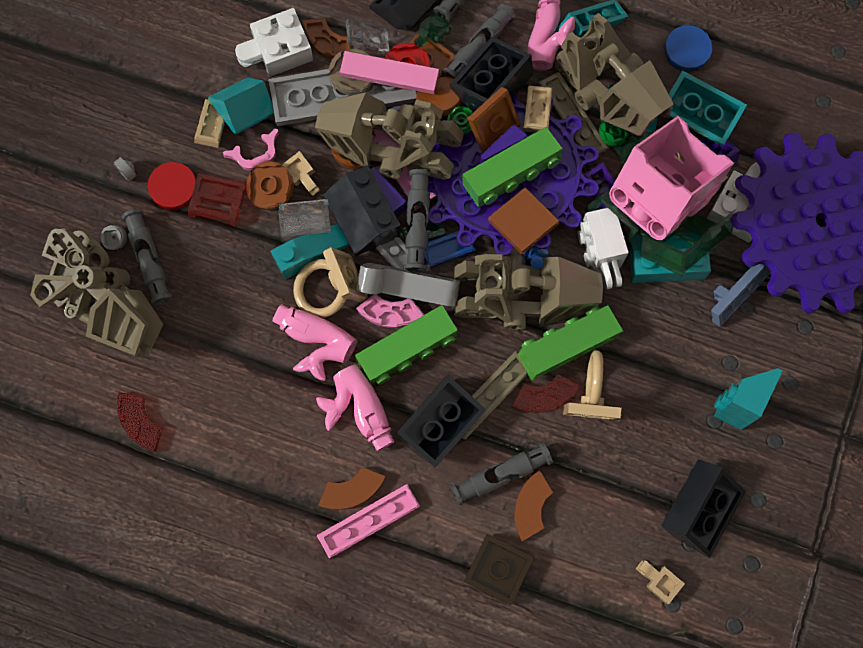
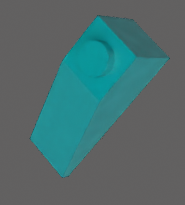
[555,0,628,38]
[270,224,349,280]

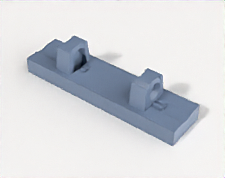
[711,264,771,327]

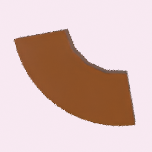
[302,18,352,59]
[318,467,386,510]
[514,471,553,542]

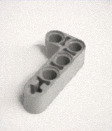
[357,263,460,306]

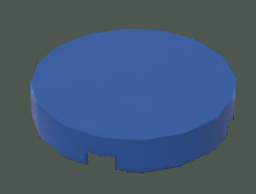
[664,25,712,71]

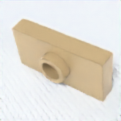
[524,86,552,133]
[194,99,225,148]

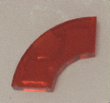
[512,374,580,413]
[117,392,163,452]

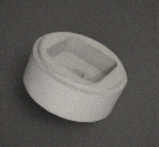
[113,157,137,181]
[101,225,127,250]

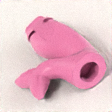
[527,0,575,71]
[272,304,357,381]
[316,364,395,451]

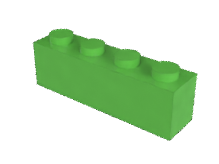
[463,127,562,208]
[355,305,458,385]
[517,305,623,381]

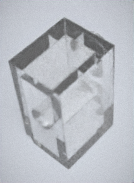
[278,199,331,237]

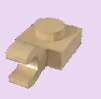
[282,151,321,196]
[635,560,685,604]

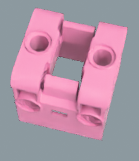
[609,116,734,240]

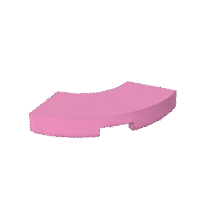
[356,294,425,328]

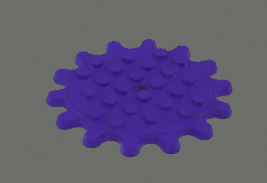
[428,94,599,256]
[730,133,863,314]

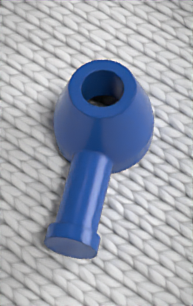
[524,245,549,269]

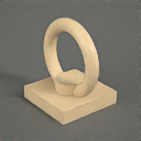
[293,247,369,318]
[563,350,621,420]

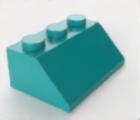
[667,71,747,146]
[627,232,711,283]
[714,368,783,430]

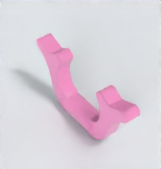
[223,129,279,171]

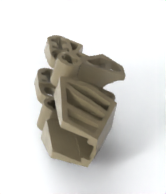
[554,13,674,136]
[315,93,464,180]
[30,228,163,358]
[454,253,603,331]

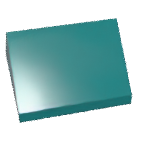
[208,77,274,135]

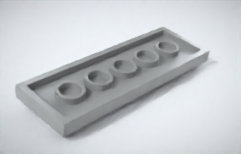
[268,59,417,126]

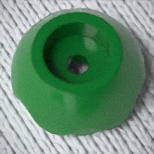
[447,106,473,135]
[599,121,628,147]

